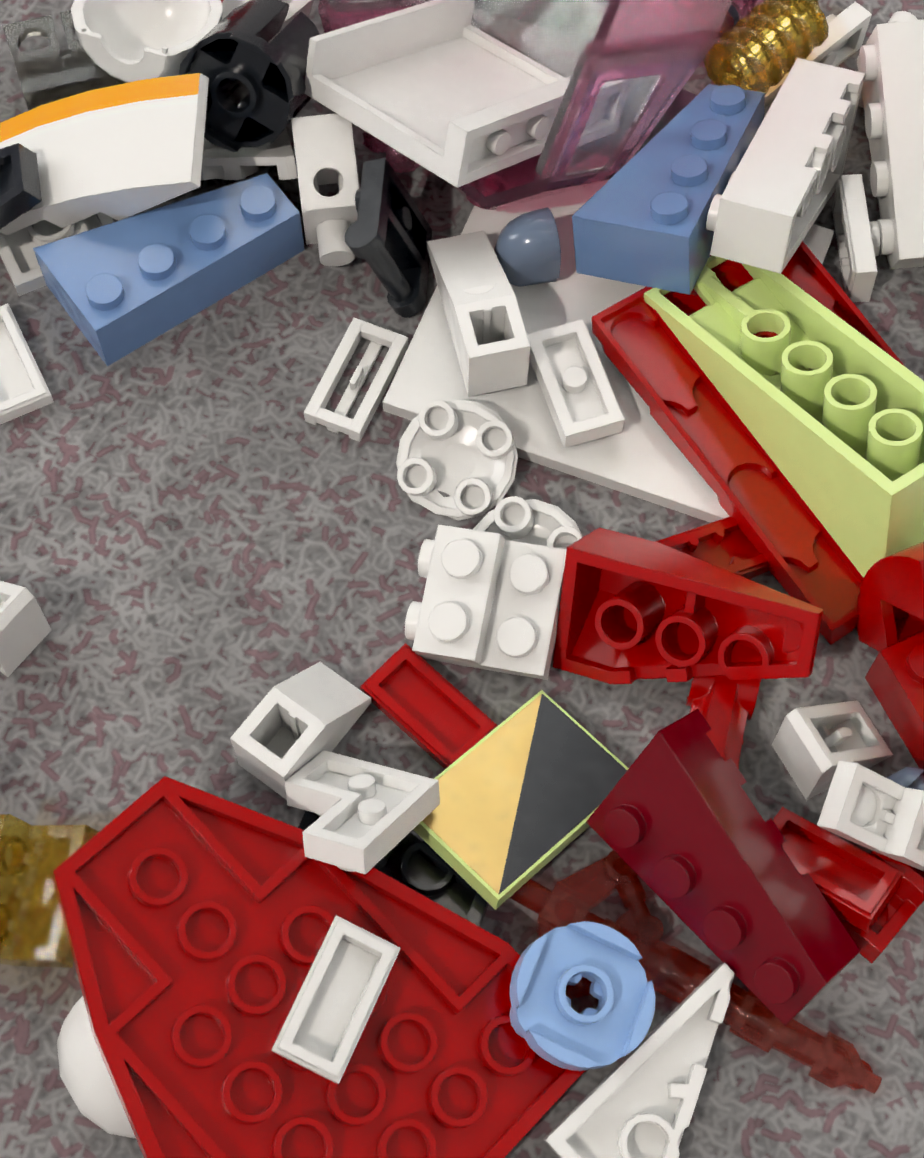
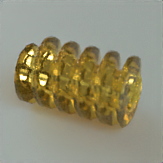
[704,0,829,95]

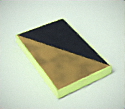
[413,690,629,910]

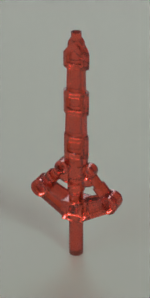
[510,850,882,1094]

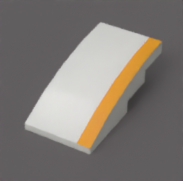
[0,73,209,236]

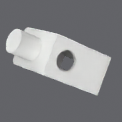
[291,113,359,267]

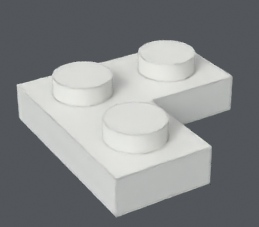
[285,750,440,874]

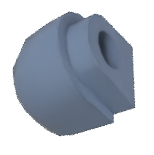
[494,207,561,287]

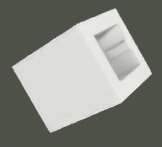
[230,662,372,800]

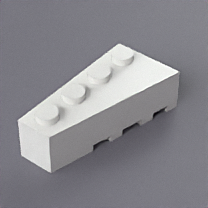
[706,57,865,274]

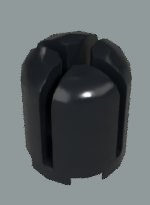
[179,0,320,152]

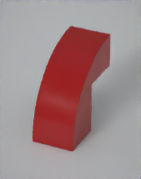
[857,541,924,651]

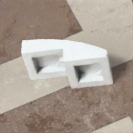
[817,761,924,871]

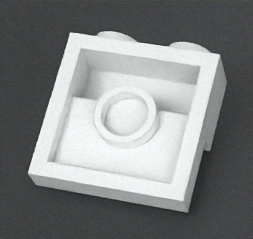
[405,524,567,680]

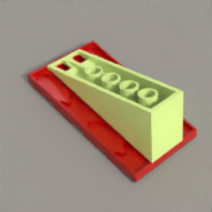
[591,241,924,645]

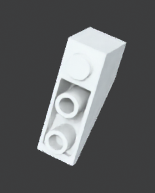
[427,230,530,397]

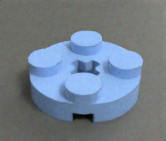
[509,921,656,1071]

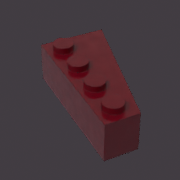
[586,709,860,1026]

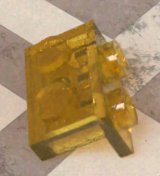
[0,814,99,968]

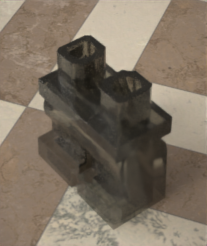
[2,10,125,110]

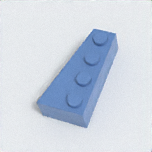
[572,84,765,295]
[33,173,305,366]

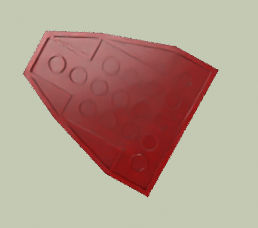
[52,776,585,1158]

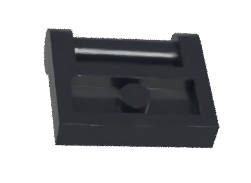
[344,157,432,318]

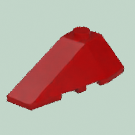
[553,527,823,684]

